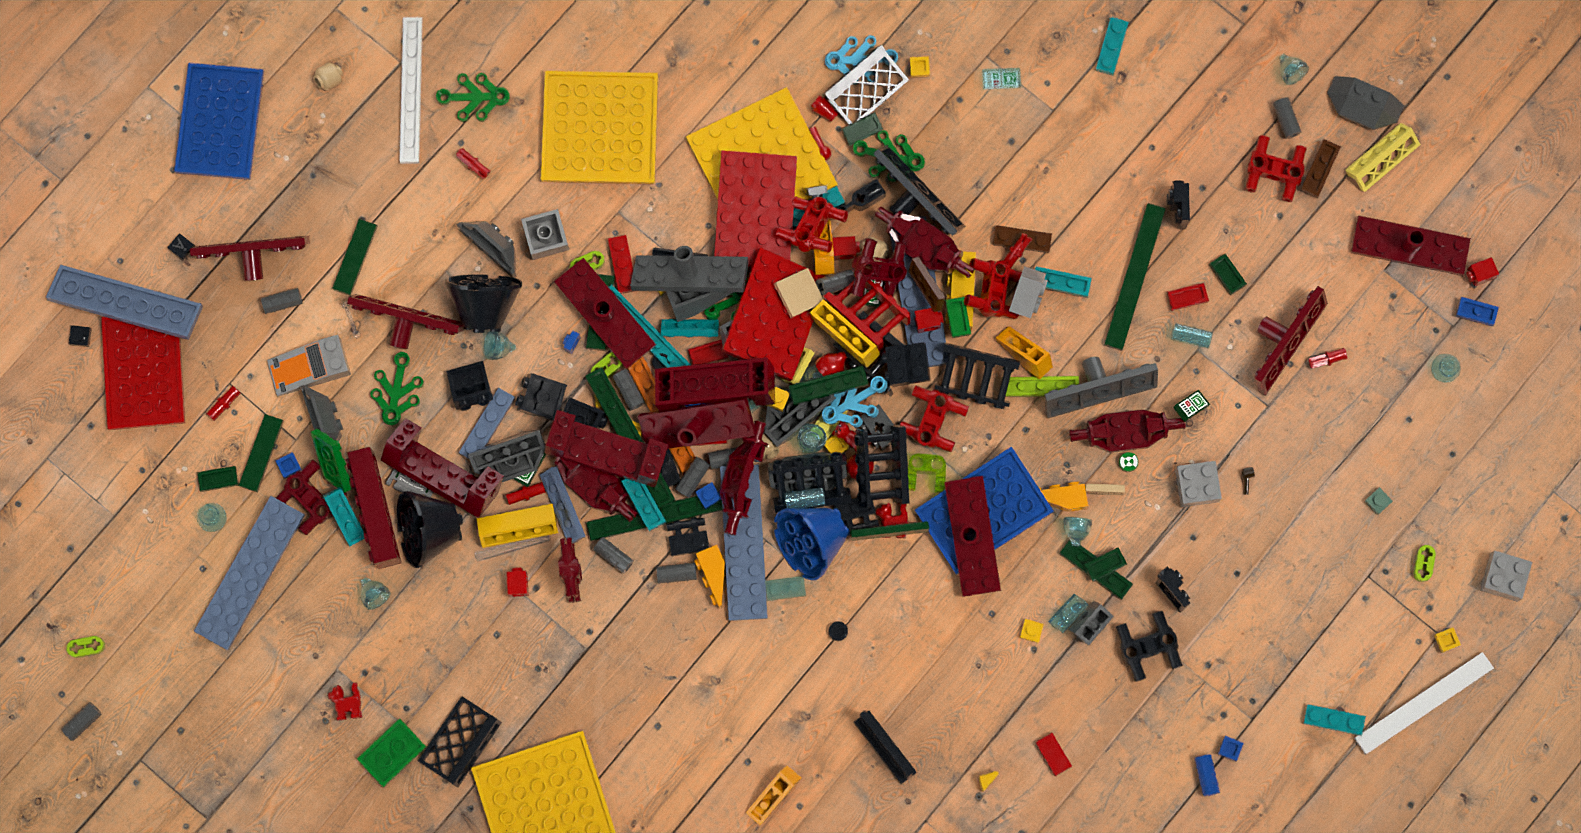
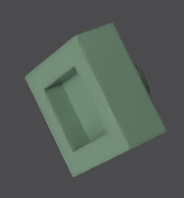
[1365,487,1393,515]

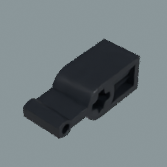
[838,179,886,212]

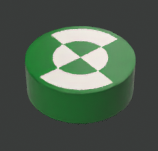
[1119,452,1139,472]

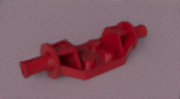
[875,206,975,278]
[1069,410,1186,453]
[720,421,768,536]
[545,442,638,522]

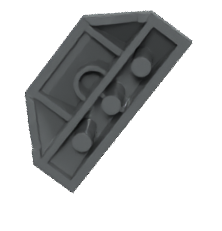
[1327,76,1404,130]
[457,221,516,278]
[765,383,836,447]
[300,385,343,442]
[468,430,546,482]
[768,452,847,496]

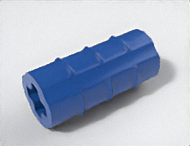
[1194,754,1220,797]

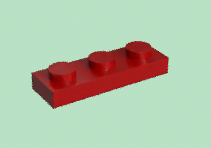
[608,235,634,294]

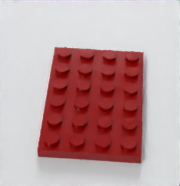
[714,150,797,267]
[721,247,826,381]
[101,317,186,430]

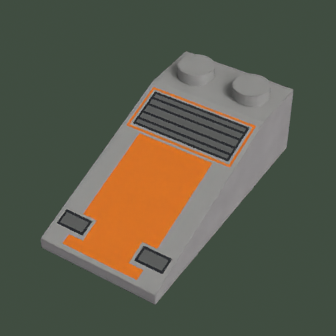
[267,335,351,397]

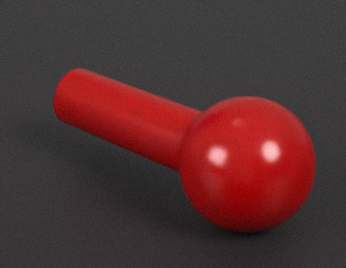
[809,126,832,161]

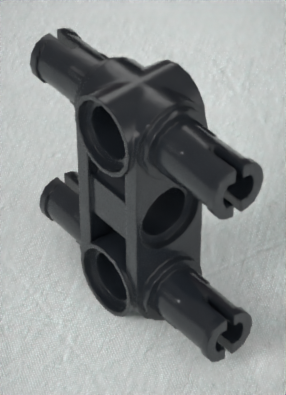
[1116,611,1183,682]

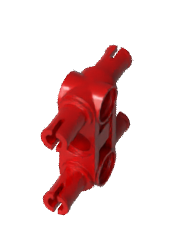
[1245,135,1307,202]
[776,196,848,253]
[964,258,1022,320]
[900,385,969,452]

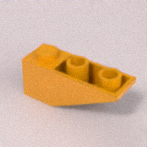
[814,219,835,275]
[1039,482,1088,512]
[694,545,725,609]

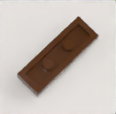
[1300,139,1341,198]
[993,225,1052,253]
[908,257,945,312]

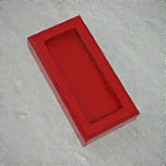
[1167,283,1209,311]
[688,339,729,365]
[1035,733,1072,776]

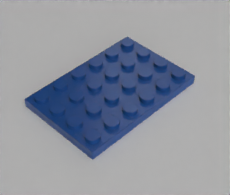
[174,63,264,180]
[915,447,1054,575]

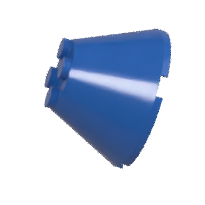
[774,508,850,580]

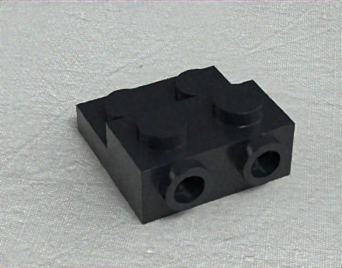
[1166,180,1190,229]
[882,342,931,387]
[446,361,493,411]
[515,373,567,421]
[563,397,608,429]
[1156,566,1190,613]

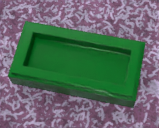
[945,297,971,338]

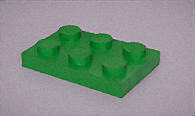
[311,429,351,493]
[357,718,427,787]

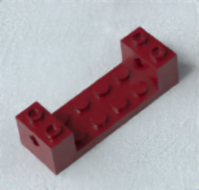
[655,357,775,411]
[544,410,669,487]
[380,418,504,518]

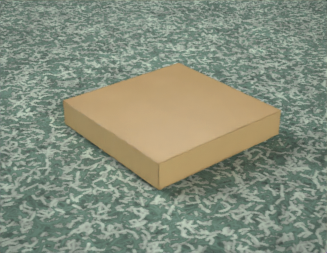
[774,268,824,318]

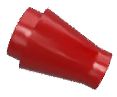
[810,95,838,122]

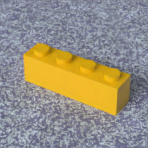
[945,252,976,331]
[810,300,880,368]
[477,504,558,548]

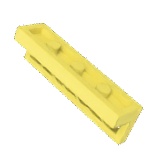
[1345,123,1420,192]

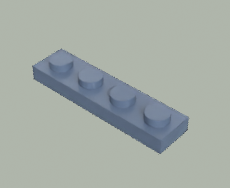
[459,388,516,460]
[540,466,586,544]

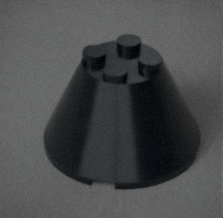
[445,274,522,333]
[396,491,463,568]

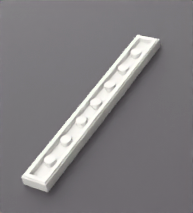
[400,17,423,164]
[1354,652,1494,755]

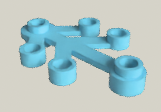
[825,35,898,85]
[822,376,888,428]

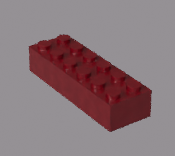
[346,447,402,569]

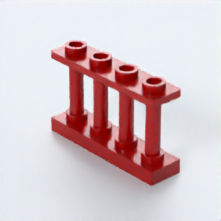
[824,271,910,352]

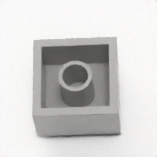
[521,209,569,260]
[1009,266,1048,318]
[1175,461,1222,507]
[1480,551,1532,602]

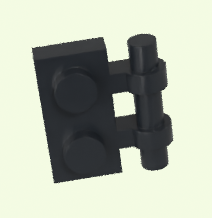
[834,498,879,536]
[666,517,709,557]

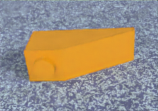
[996,326,1053,379]
[746,765,801,826]

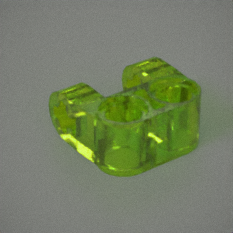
[908,453,946,493]

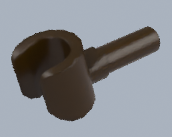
[1242,467,1255,495]

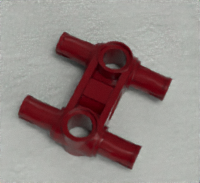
[851,238,907,297]
[276,459,347,535]
[558,538,582,603]

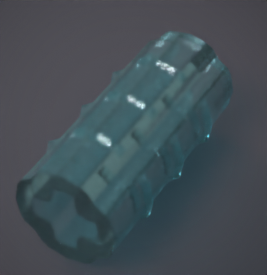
[1171,323,1213,348]
[784,488,825,508]

